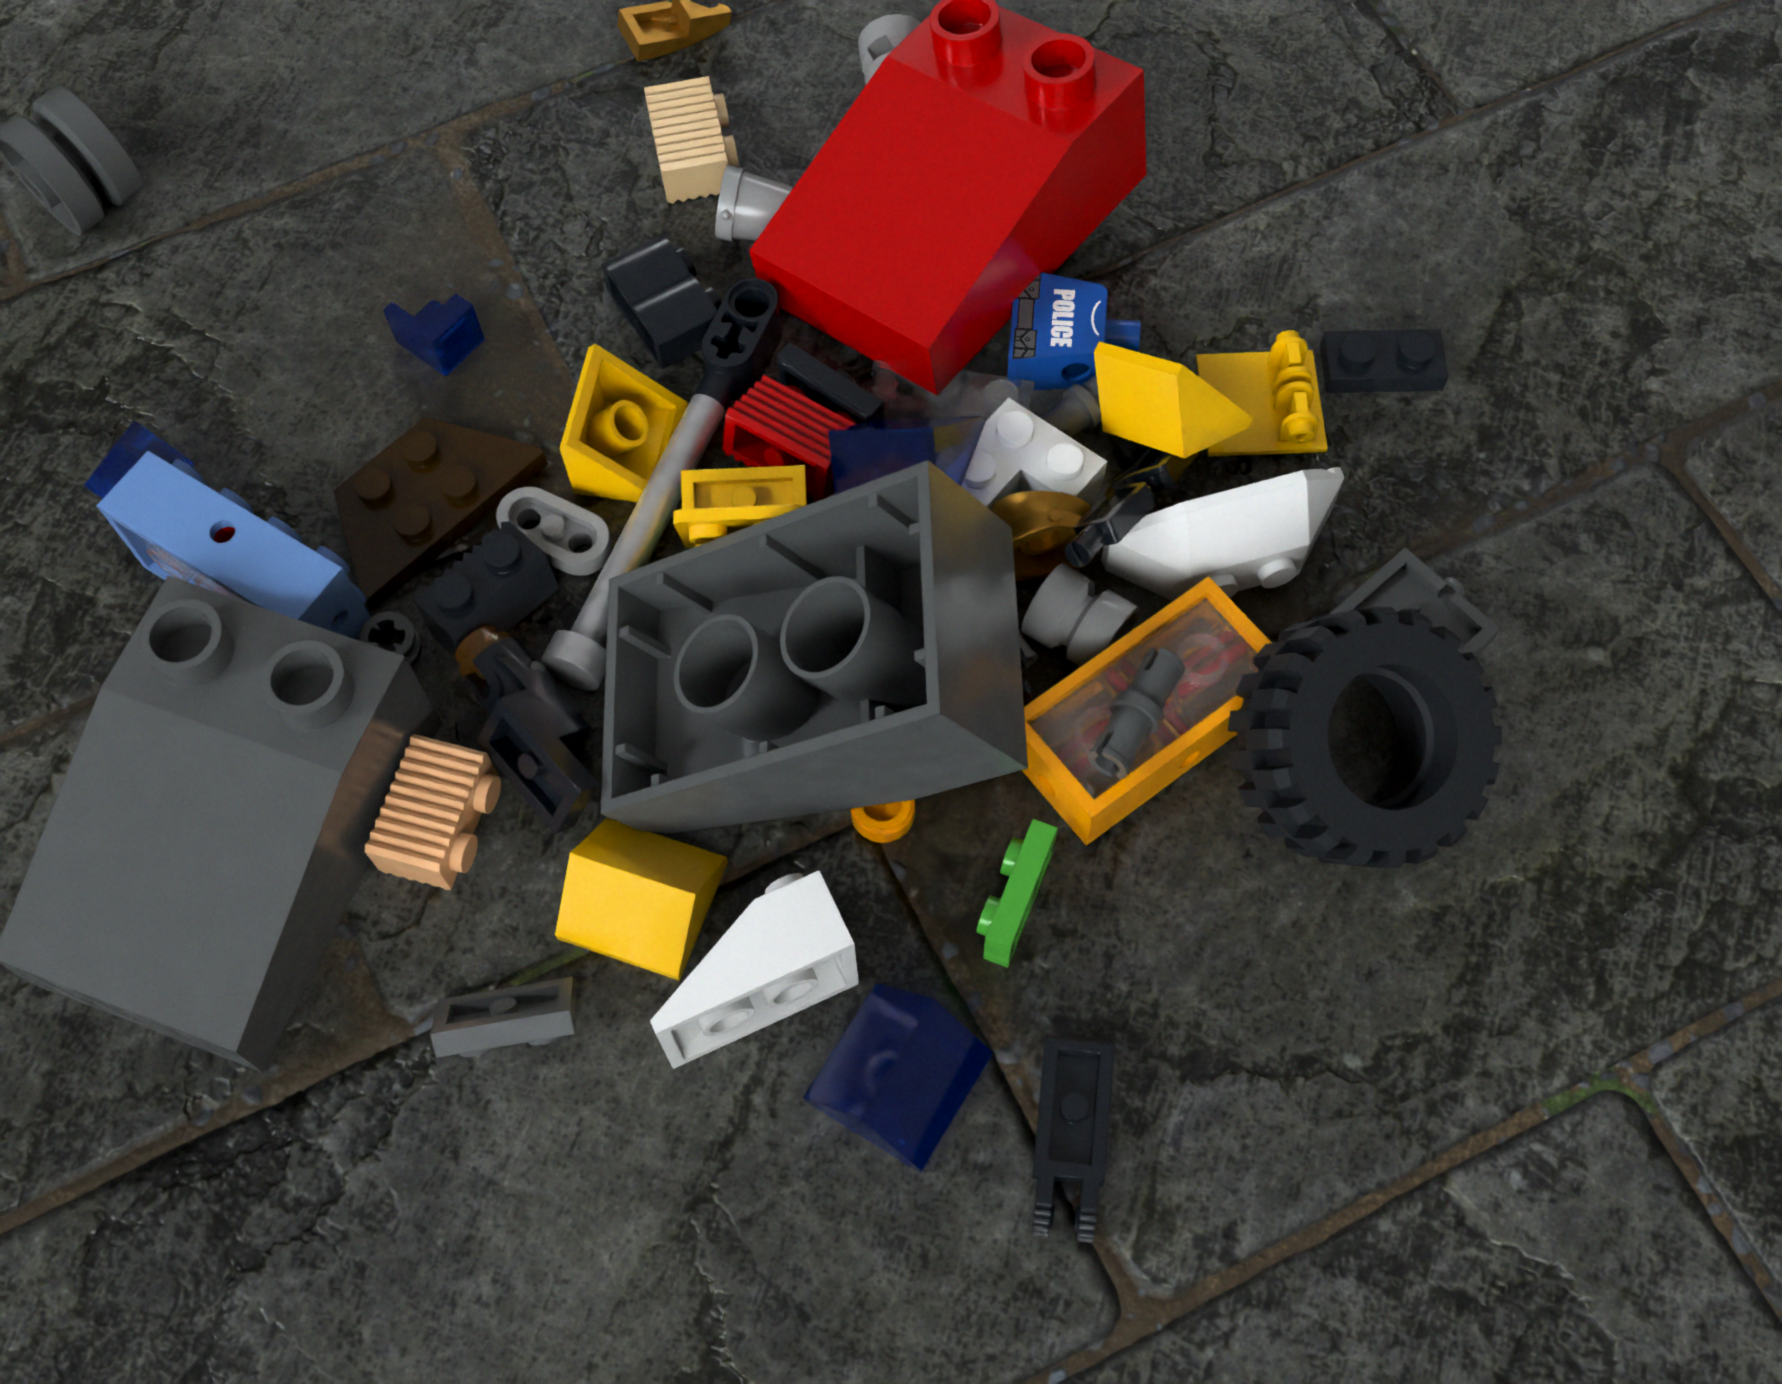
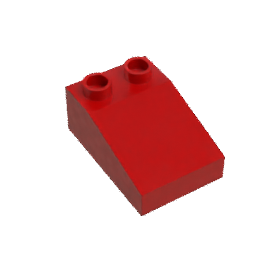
[749,0,1147,396]

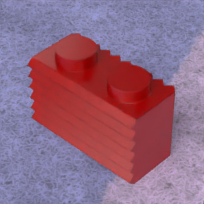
[723,375,866,502]

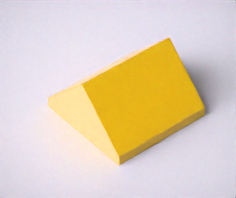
[1094,341,1253,458]
[559,344,688,503]
[555,818,728,981]

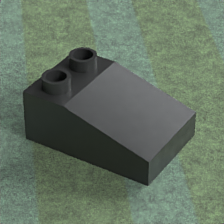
[601,460,1028,835]
[0,576,442,1072]

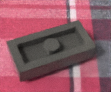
[430,977,578,1058]

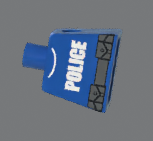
[1007,272,1141,392]

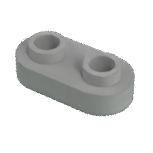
[496,487,613,576]

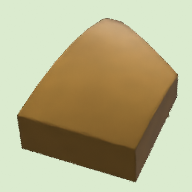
[617,0,732,62]

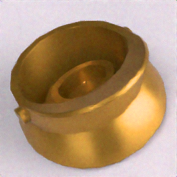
[990,490,1094,581]

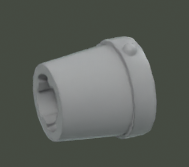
[715,165,793,242]

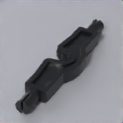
[1064,447,1199,567]

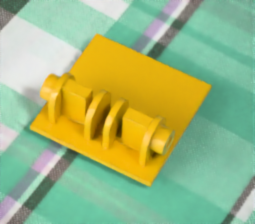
[1196,330,1328,457]

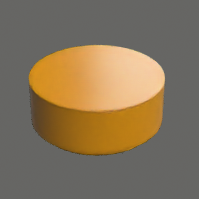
[850,799,915,843]

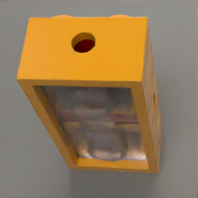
[1022,576,1272,846]

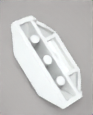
[1101,467,1344,601]

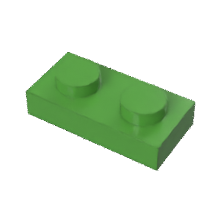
[976,819,1058,968]

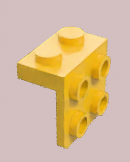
[673,465,807,549]

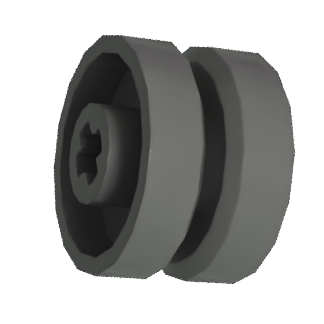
[0,85,144,236]

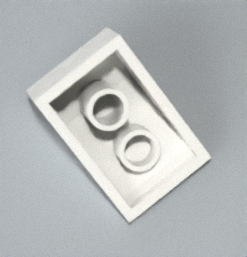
[650,870,859,1069]

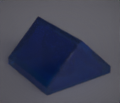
[828,416,985,494]
[803,983,993,1173]

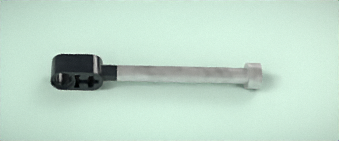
[541,278,782,691]

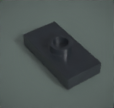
[777,342,885,448]

